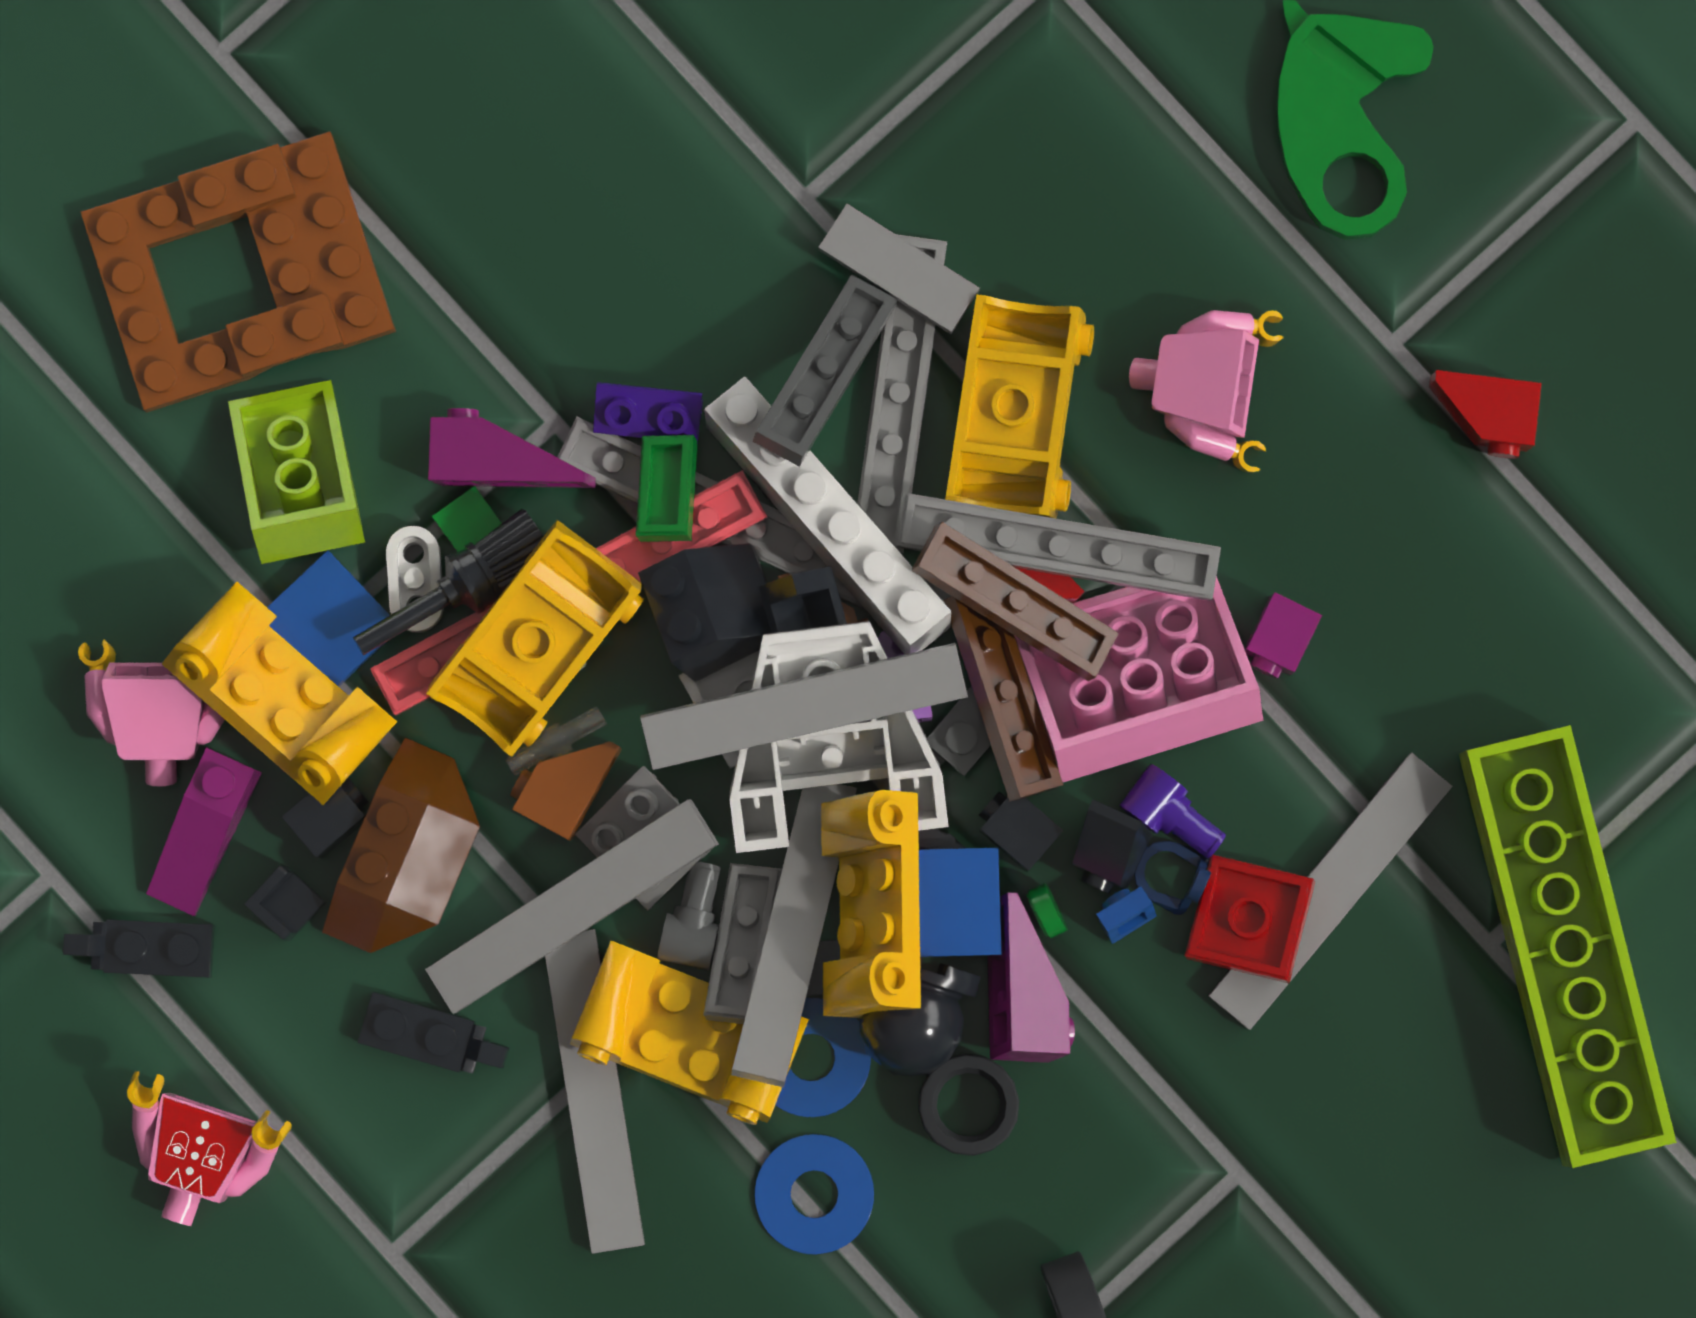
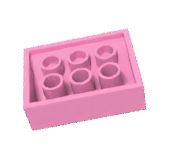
[1014,576,1263,782]

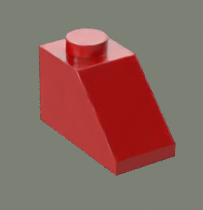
[1429,370,1542,458]

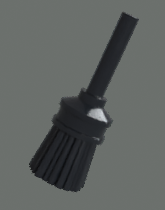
[353,508,543,655]

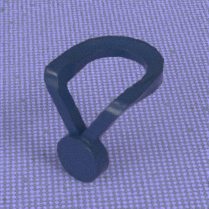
[1134,841,1211,915]

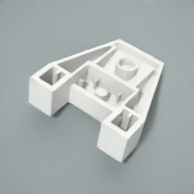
[730,621,949,853]

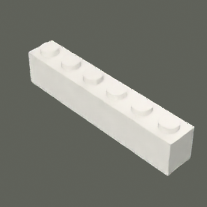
[704,376,951,654]

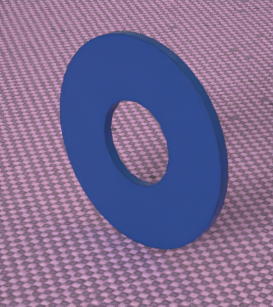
[776,998,871,1117]
[755,1134,874,1254]

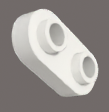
[386,526,444,633]

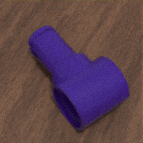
[1119,763,1226,859]

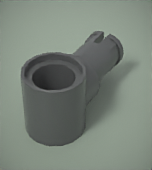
[657,861,721,971]

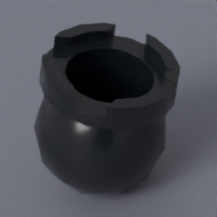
[859,957,981,1076]

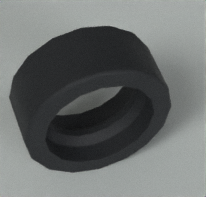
[918,1054,1020,1156]
[1041,1251,1106,1318]

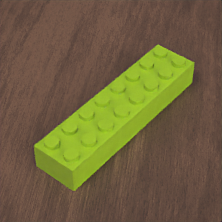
[1459,725,1677,1168]

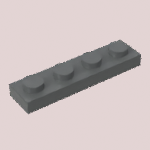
[753,275,898,467]

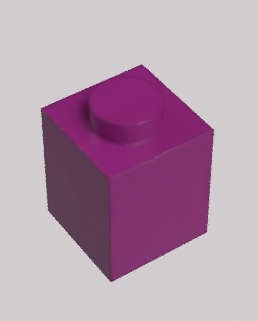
[1245,592,1322,679]

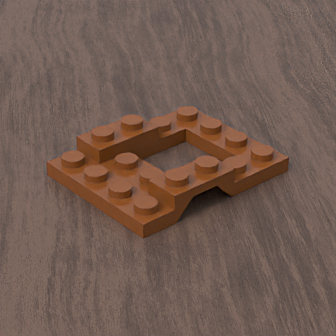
[81,131,396,412]

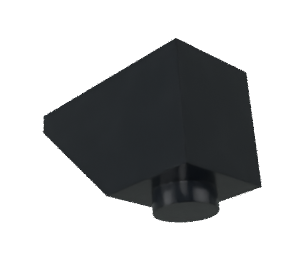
[1072,800,1153,894]

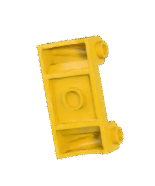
[945,294,1094,519]
[426,520,644,757]
[162,582,397,805]
[821,790,921,1018]
[570,941,809,1125]

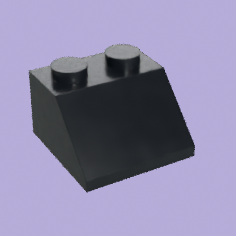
[638,543,771,682]

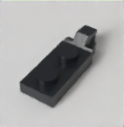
[63,920,215,978]
[358,992,509,1074]

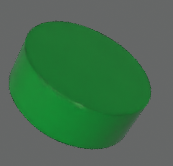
[1027,883,1068,938]

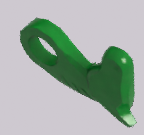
[1277,0,1434,240]

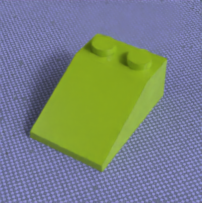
[228,380,365,564]

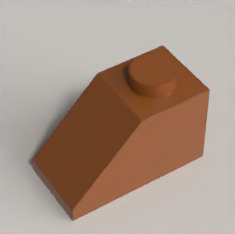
[510,741,622,841]

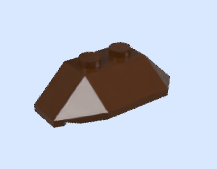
[322,738,481,953]

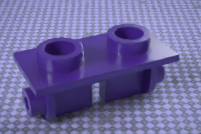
[593,382,703,444]

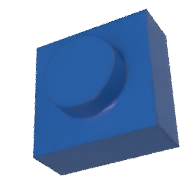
[1096,886,1157,944]

